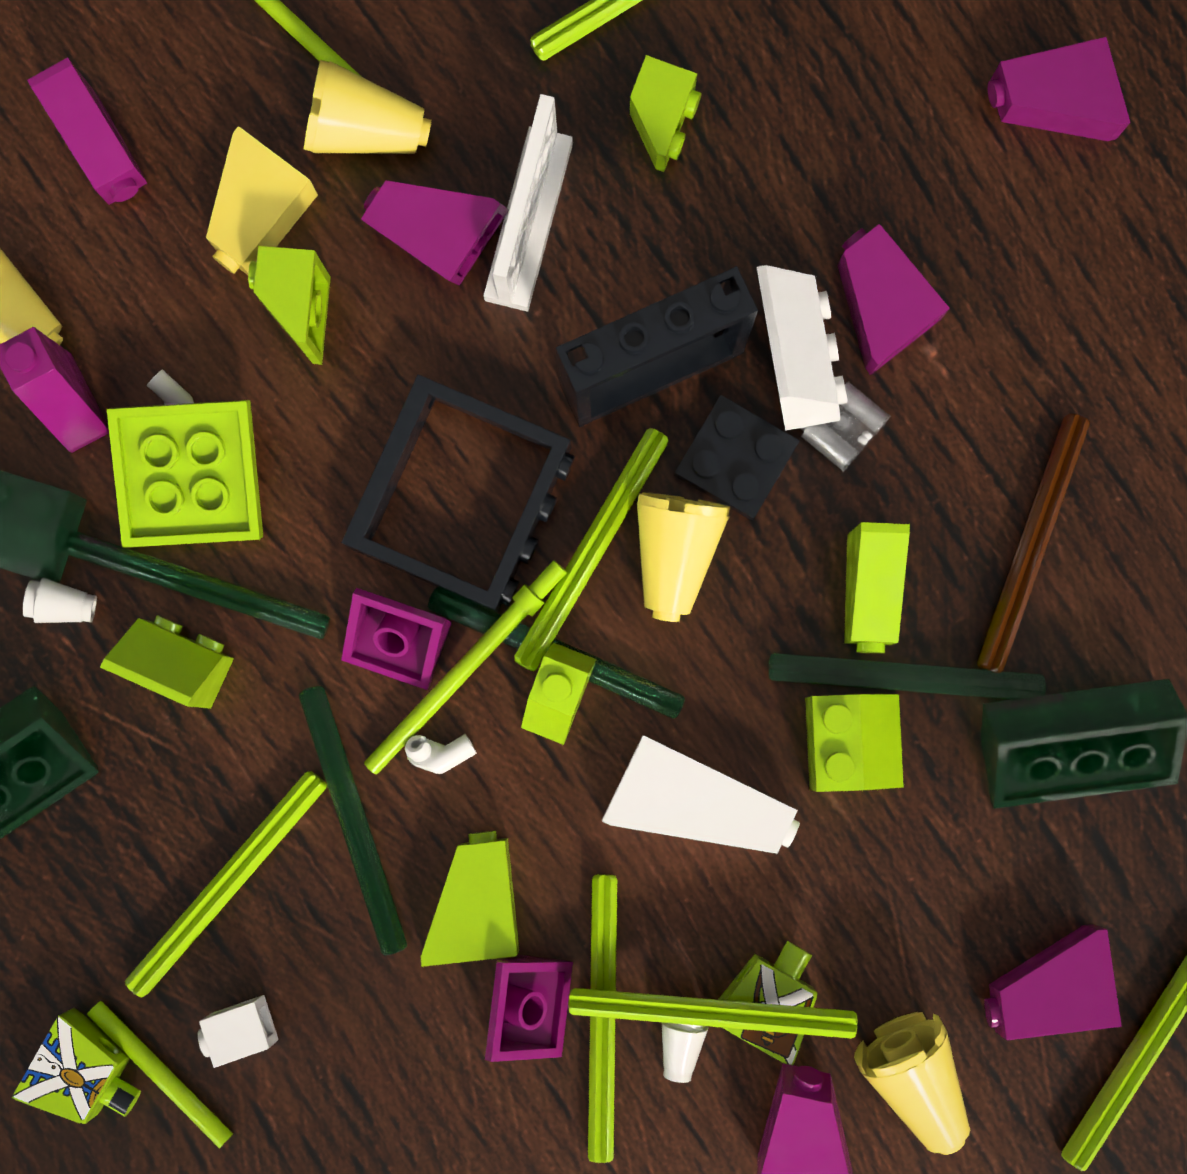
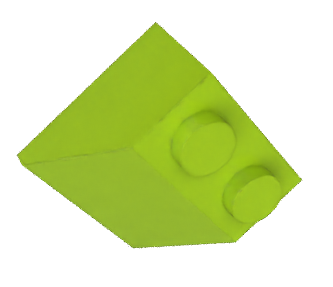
[248,246,331,365]
[100,615,234,709]
[805,694,904,792]

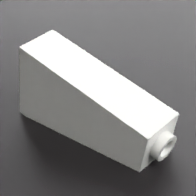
[602,735,800,854]

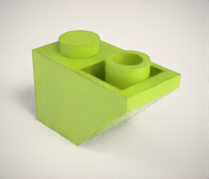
[630,55,701,172]

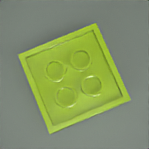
[107,400,263,548]

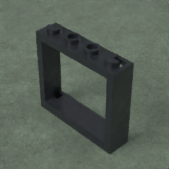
[556,266,758,427]
[341,374,575,613]

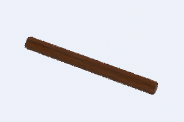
[977,413,1090,674]

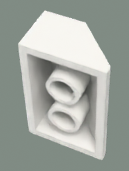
[757,265,847,431]

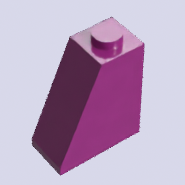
[987,37,1130,141]
[27,57,147,205]
[361,180,509,286]
[837,224,950,375]
[0,327,109,453]
[984,924,1122,1040]
[757,1063,853,1174]

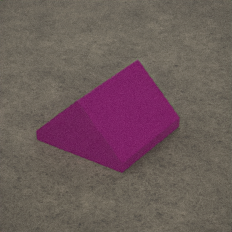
[341,588,452,690]
[485,955,573,1062]

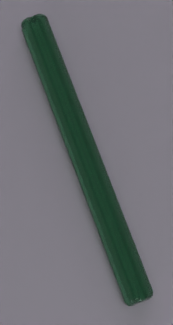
[66,532,330,639]
[427,587,685,718]
[768,653,1046,702]
[299,686,407,956]

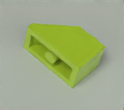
[521,642,597,745]

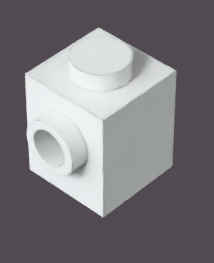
[198,995,279,1068]

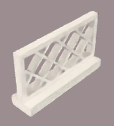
[484,94,573,312]

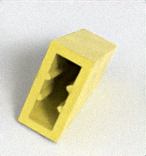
[206,126,318,275]

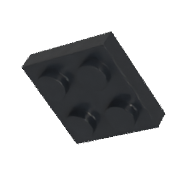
[674,395,800,521]

